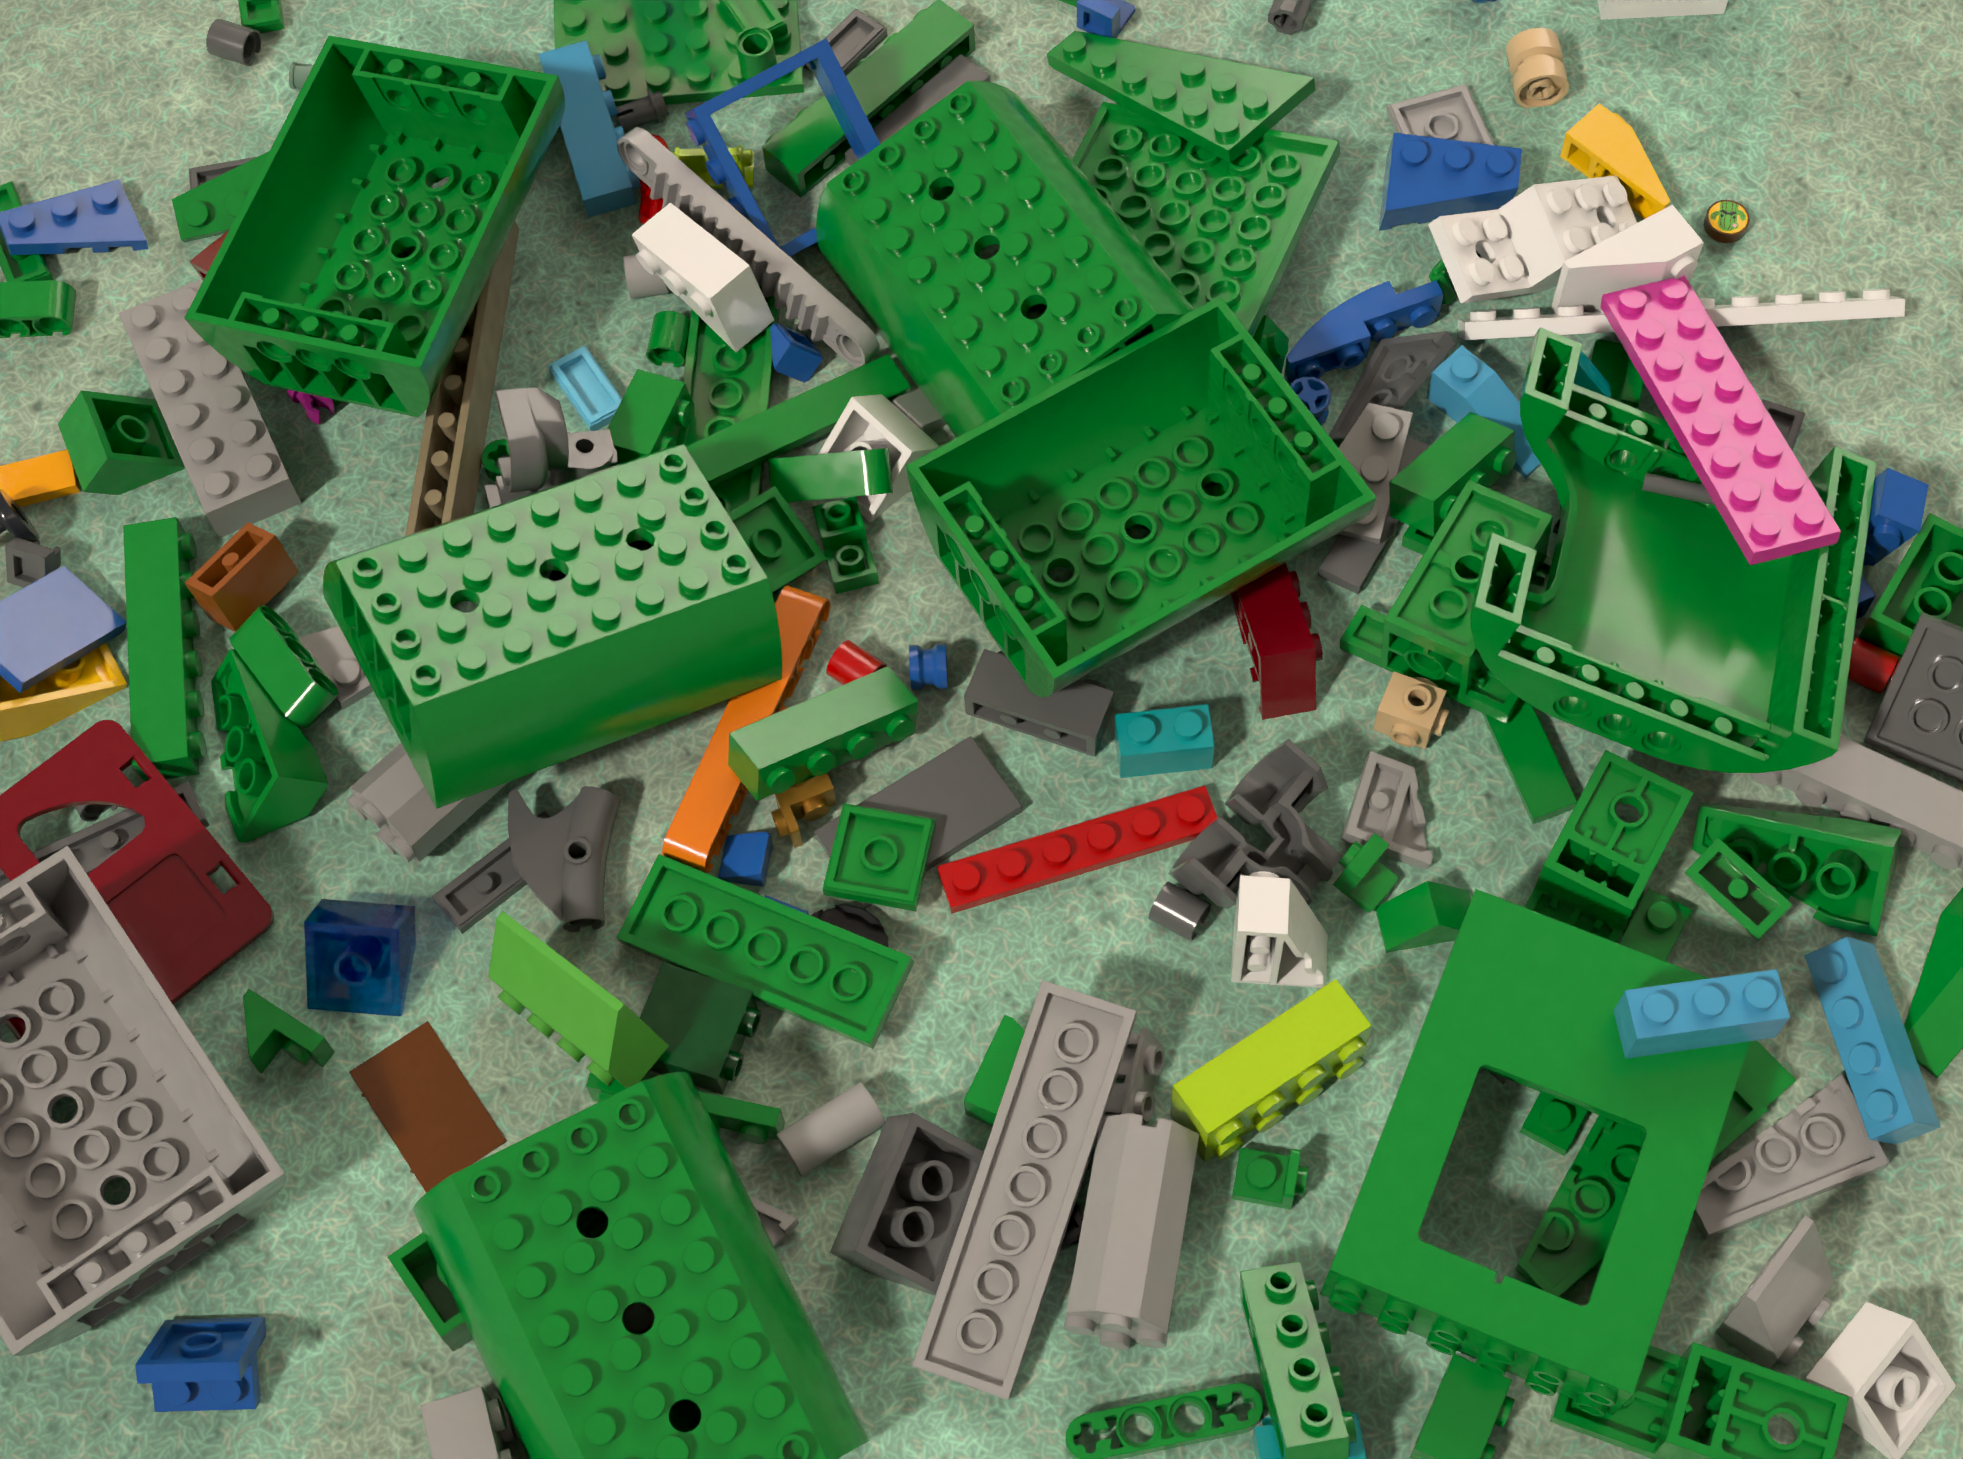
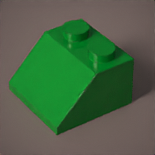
[58,390,185,495]

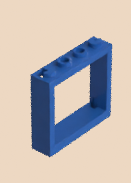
[685,38,880,257]

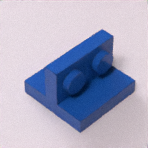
[135,1317,266,1412]

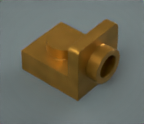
[771,773,837,848]

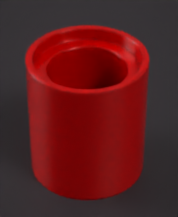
[1848,637,1900,694]
[826,640,887,685]

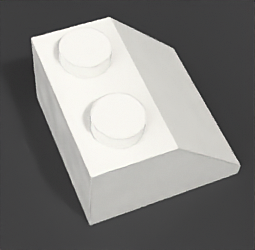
[818,394,940,522]
[1806,1302,1956,1459]

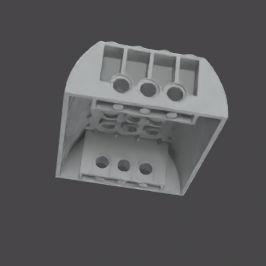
[0,846,286,1356]

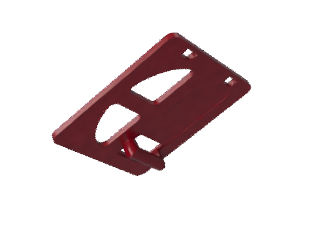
[0,720,274,1040]

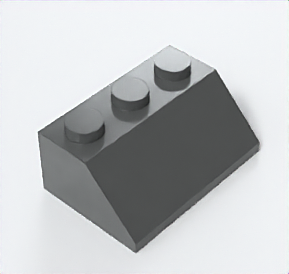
[830,1113,984,1295]

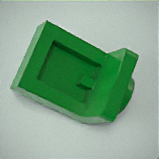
[1333,833,1398,913]

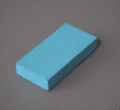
[548,345,622,431]

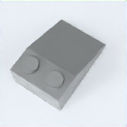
[1715,1215,1834,1369]

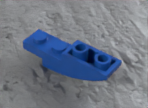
[1284,281,1443,385]

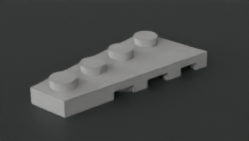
[1693,1074,1890,1240]

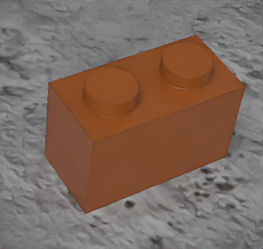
[185,522,299,632]

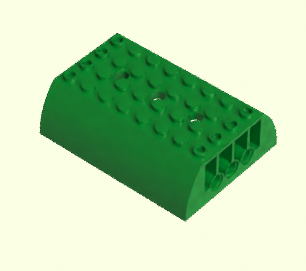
[184,36,565,418]
[816,80,1195,438]
[906,296,1376,698]
[323,444,782,809]
[413,1072,869,1459]

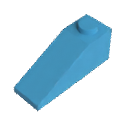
[1427,345,1541,478]

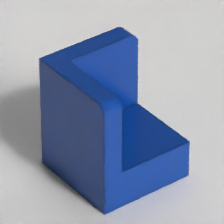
[1077,0,1135,38]

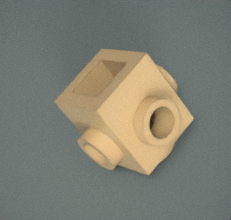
[1373,671,1450,749]

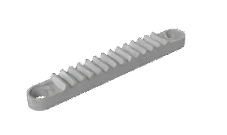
[617,127,880,367]

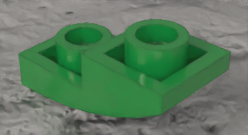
[812,496,879,594]

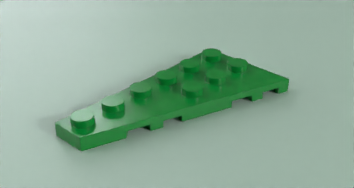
[1515,1081,1768,1297]

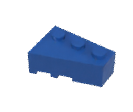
[1379,133,1522,231]

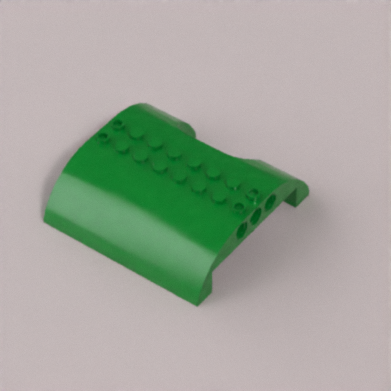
[1470,327,1877,773]

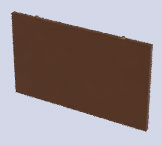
[349,1021,507,1193]

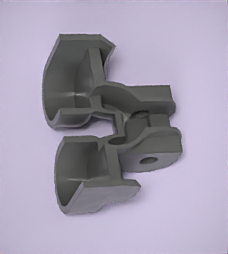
[484,387,617,508]
[1168,739,1342,908]

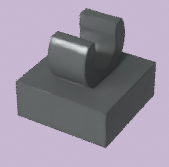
[5,537,61,588]

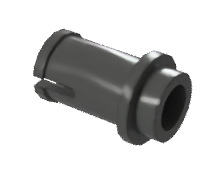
[616,90,669,133]

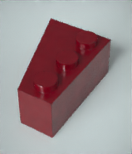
[1231,563,1323,720]

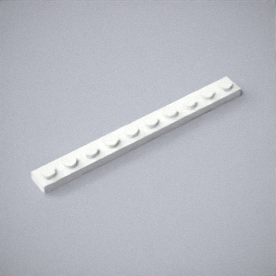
[1458,289,1905,340]

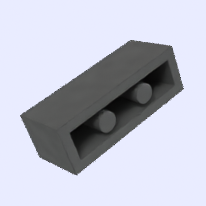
[964,649,1114,757]

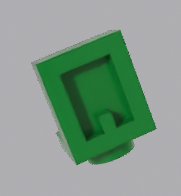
[1232,1147,1308,1210]

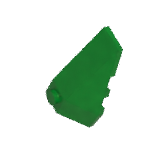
[211,649,329,843]
[1692,803,1902,937]
[1904,887,1963,1078]

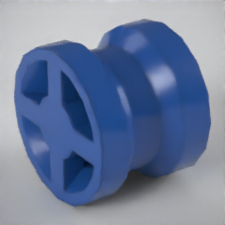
[1290,377,1331,426]
[909,644,948,690]

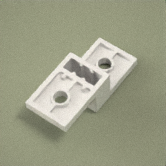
[1428,175,1637,304]

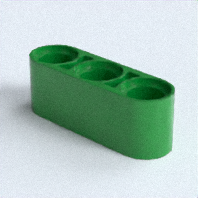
[0,280,77,338]
[768,448,893,502]
[229,605,339,728]

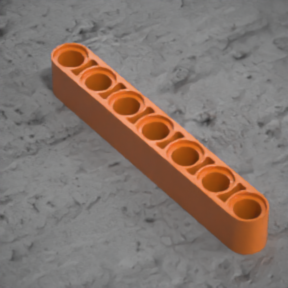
[662,585,831,873]

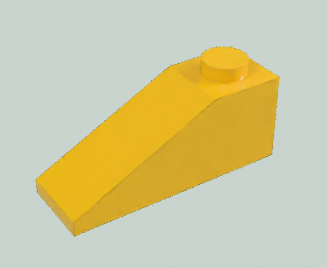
[1560,103,1671,219]

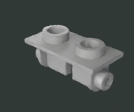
[1104,1028,1165,1125]

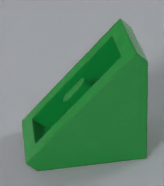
[1375,881,1471,953]

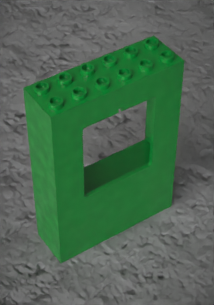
[1320,889,1751,1417]

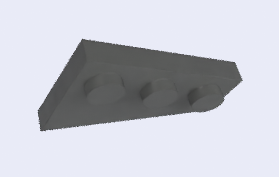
[1329,331,1456,448]

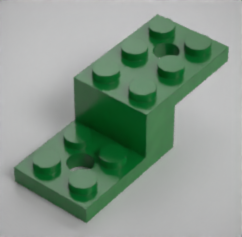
[1524,750,1694,943]
[1549,1342,1849,1459]

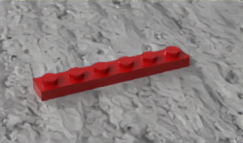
[937,785,1217,914]

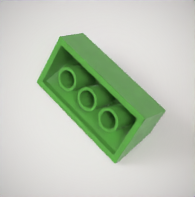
[488,911,669,1088]

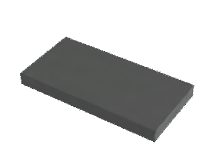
[814,736,1022,909]

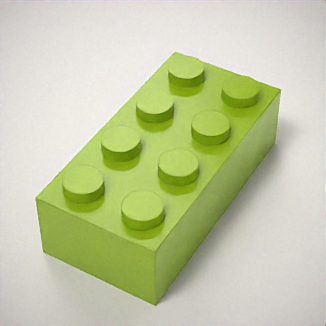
[1170,979,1372,1162]

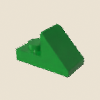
[243,989,335,1074]

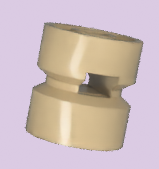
[1505,28,1569,108]

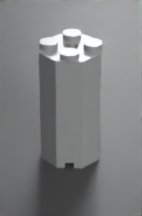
[346,743,508,863]
[1064,1113,1199,1350]

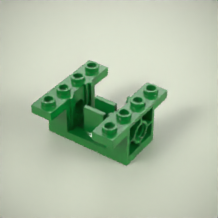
[1340,480,1553,724]

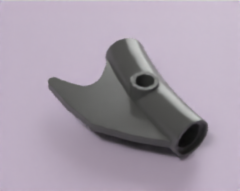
[508,786,621,932]

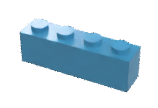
[538,40,641,217]
[1804,937,1941,1144]

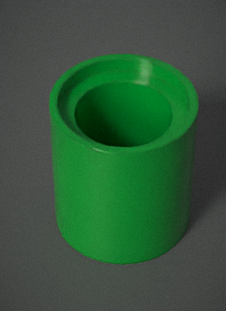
[736,26,777,80]
[646,311,690,368]

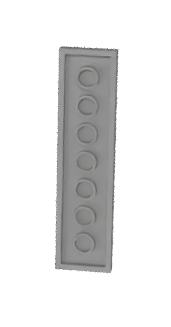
[912,980,1138,1400]

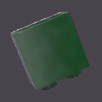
[640,963,761,1095]

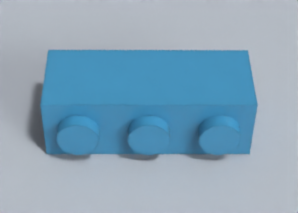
[1613,969,1790,1059]

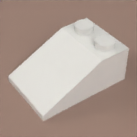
[1551,205,1704,314]

